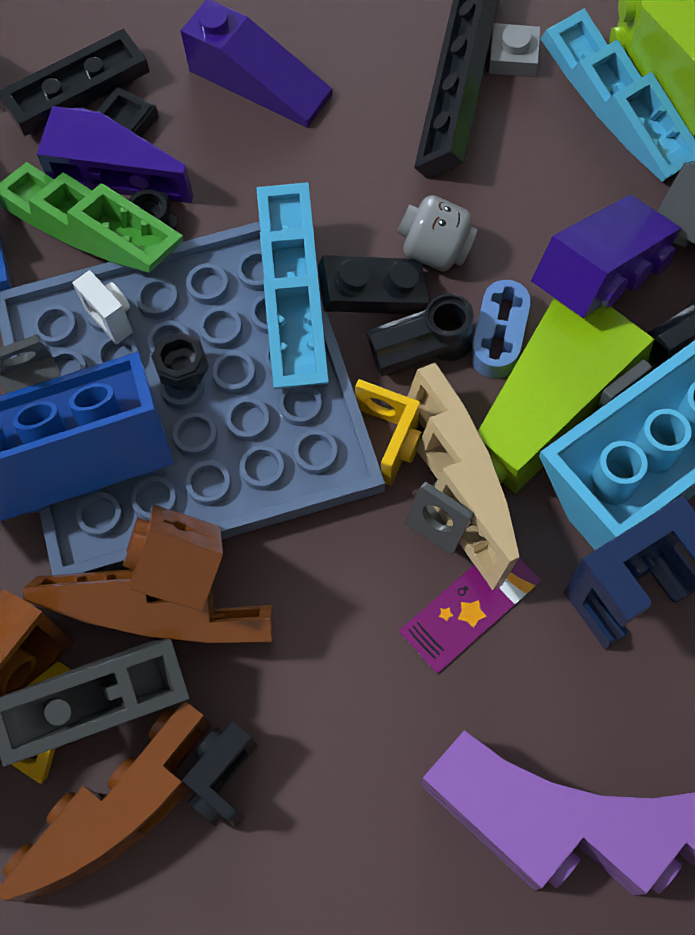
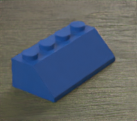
[0,352,175,521]

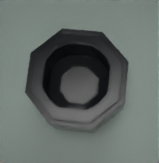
[151,332,209,391]

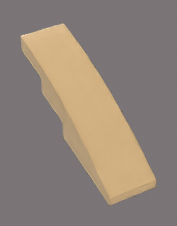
[407,363,520,590]

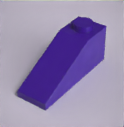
[180,0,332,128]
[36,106,193,203]

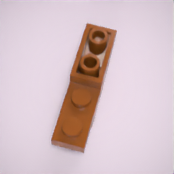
[0,701,212,902]

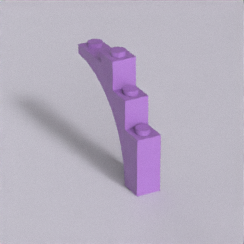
[421,730,695,896]

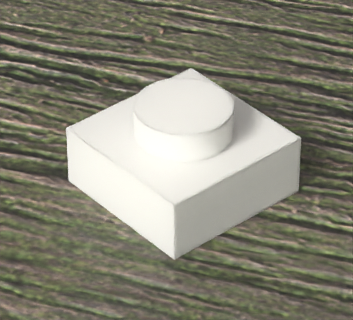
[72,270,133,345]

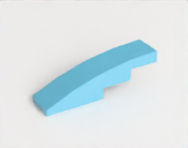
[540,8,695,182]
[256,182,329,389]

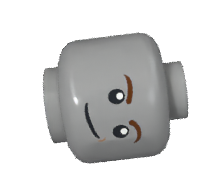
[397,195,477,272]

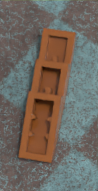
[23,569,274,643]

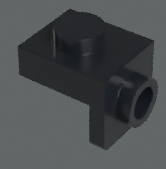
[182,721,257,827]

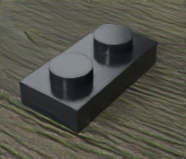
[317,255,430,314]

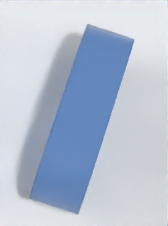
[471,280,531,379]

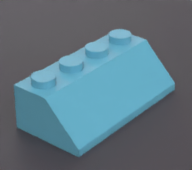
[539,341,695,550]

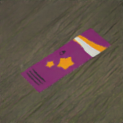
[398,557,542,674]

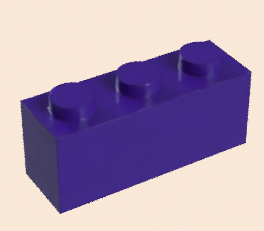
[531,194,681,318]

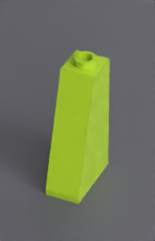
[478,298,654,494]

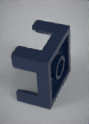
[564,495,695,650]

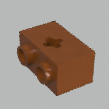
[123,505,223,612]

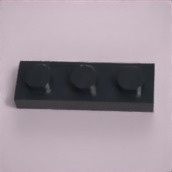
[0,28,150,137]

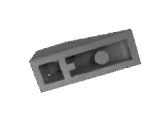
[0,638,190,767]

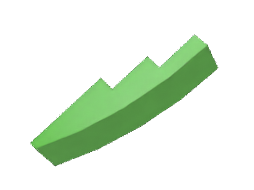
[0,162,183,273]

